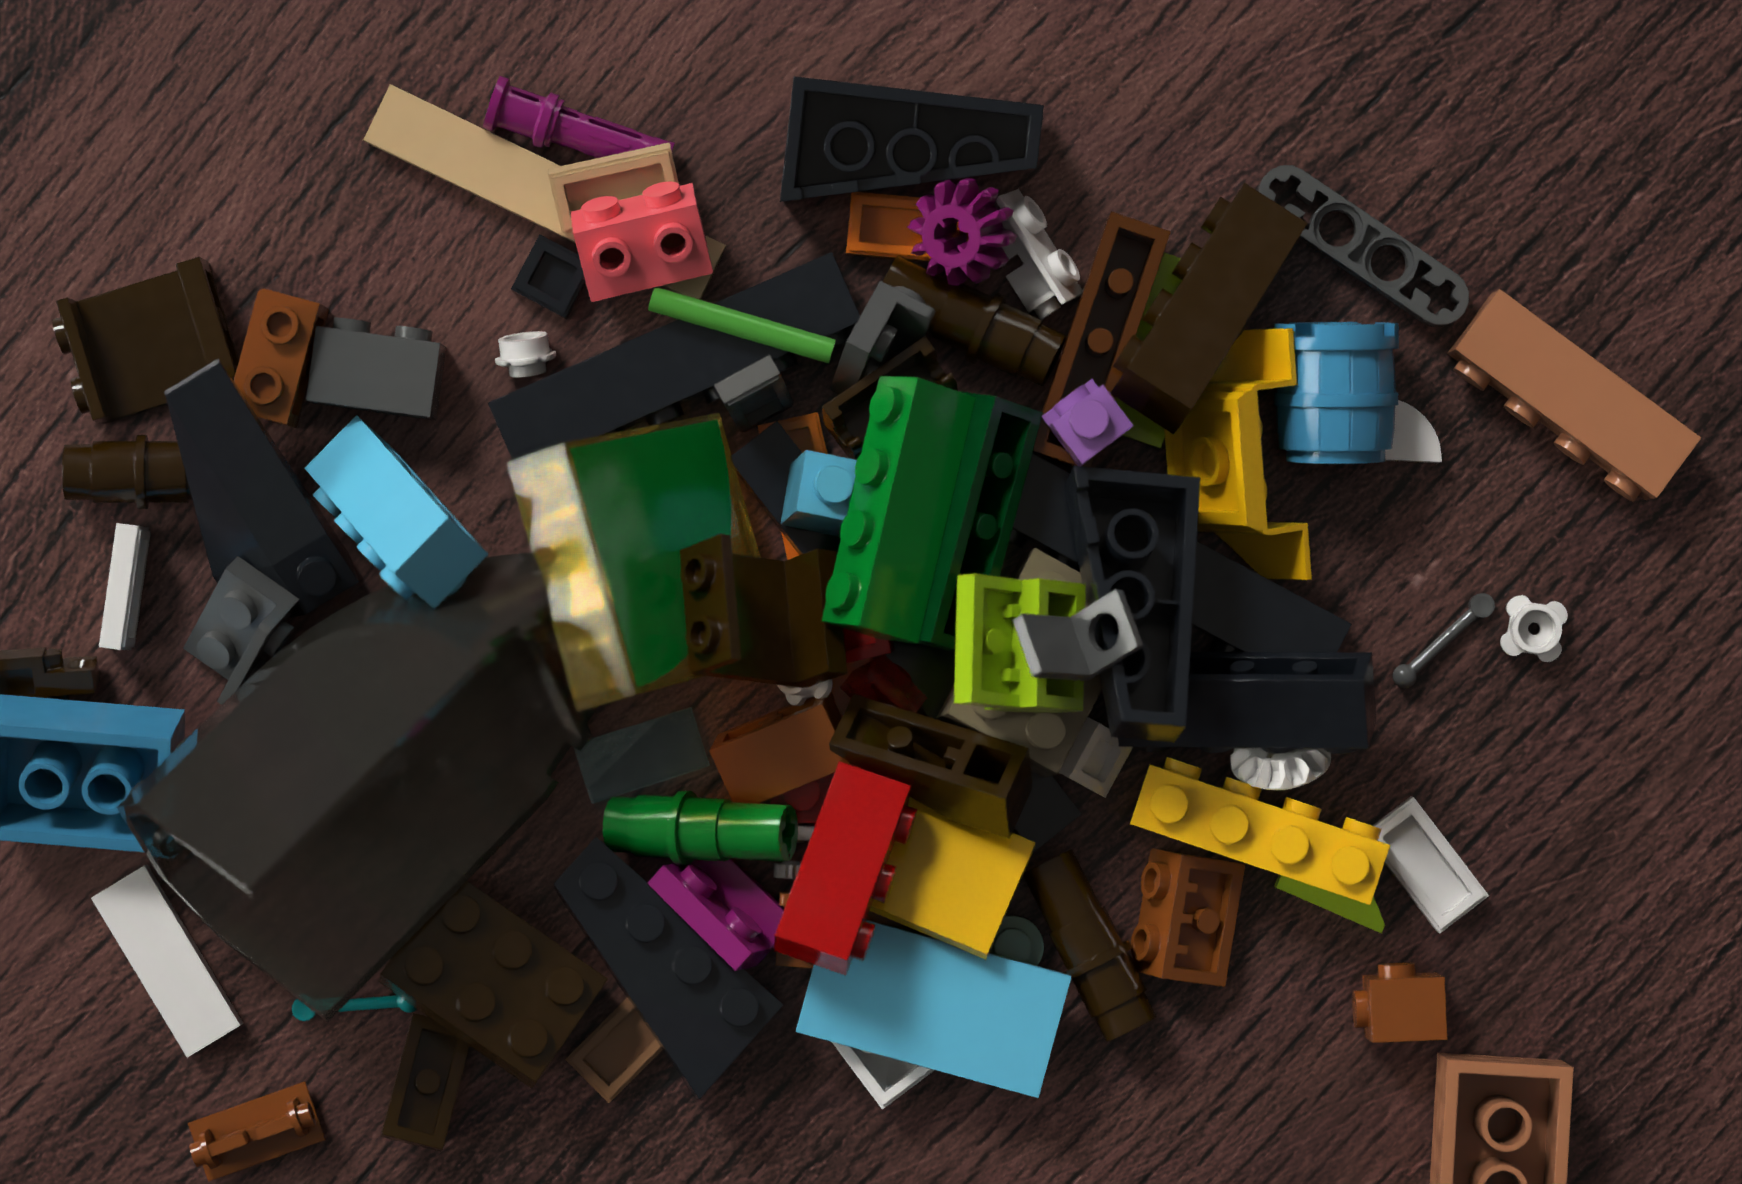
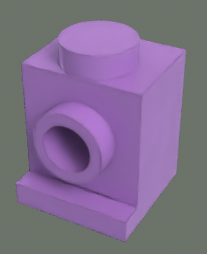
[1041,379,1133,466]

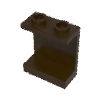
[52,257,239,424]
[680,534,847,688]

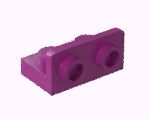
[647,858,784,971]

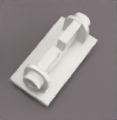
[994,189,1083,320]

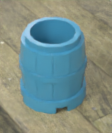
[1274,322,1399,464]

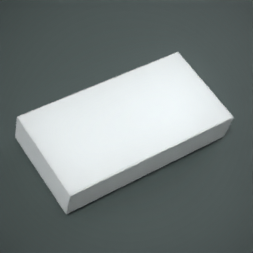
[99,523,151,650]
[1373,796,1489,933]

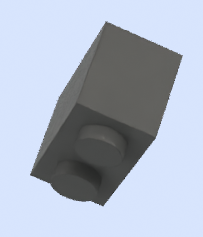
[306,317,446,421]

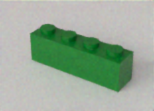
[821,376,976,644]

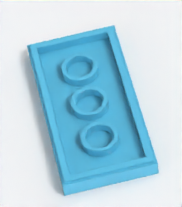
[795,920,1072,1098]

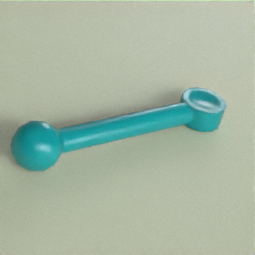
[292,995,418,1021]

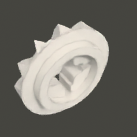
[1230,748,1331,790]

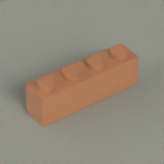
[1447,289,1701,502]

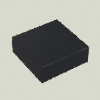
[511,234,586,319]

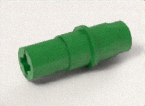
[603,790,798,865]

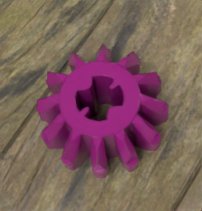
[907,178,1018,286]

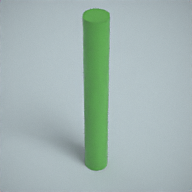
[648,287,836,364]

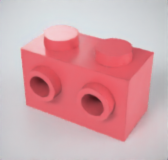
[571,181,713,302]

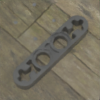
[1257,165,1469,327]

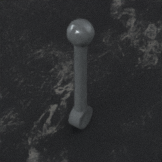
[1392,593,1495,689]

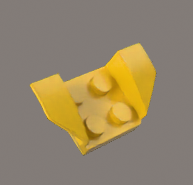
[1164,328,1312,580]

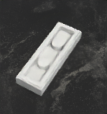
[91,865,244,1058]

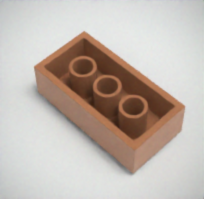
[1430,1053,1574,1184]

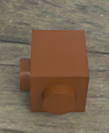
[1352,962,1447,1043]

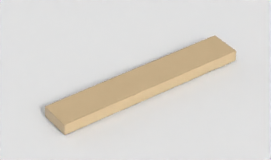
[363,84,726,300]

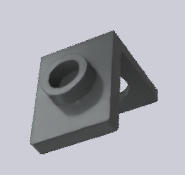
[1013,590,1143,681]

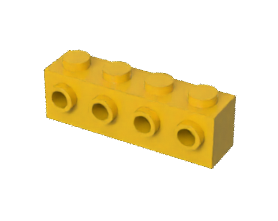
[1130,757,1390,905]

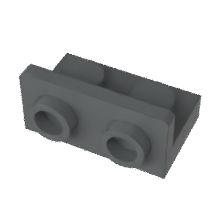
[830,281,936,394]
[183,556,299,709]

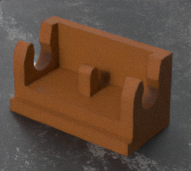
[709,692,852,803]

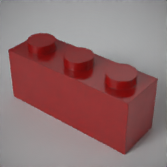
[774,761,918,976]

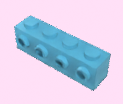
[305,415,488,609]

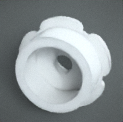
[495,331,556,377]

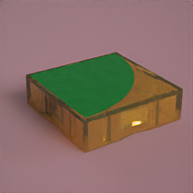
[506,413,761,712]

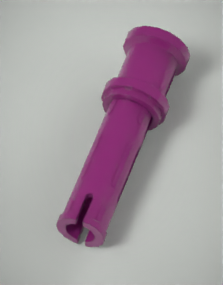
[483,76,675,158]

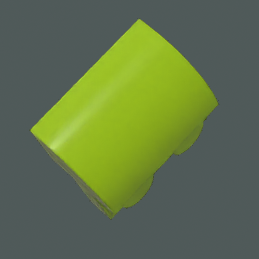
[954,574,1086,712]

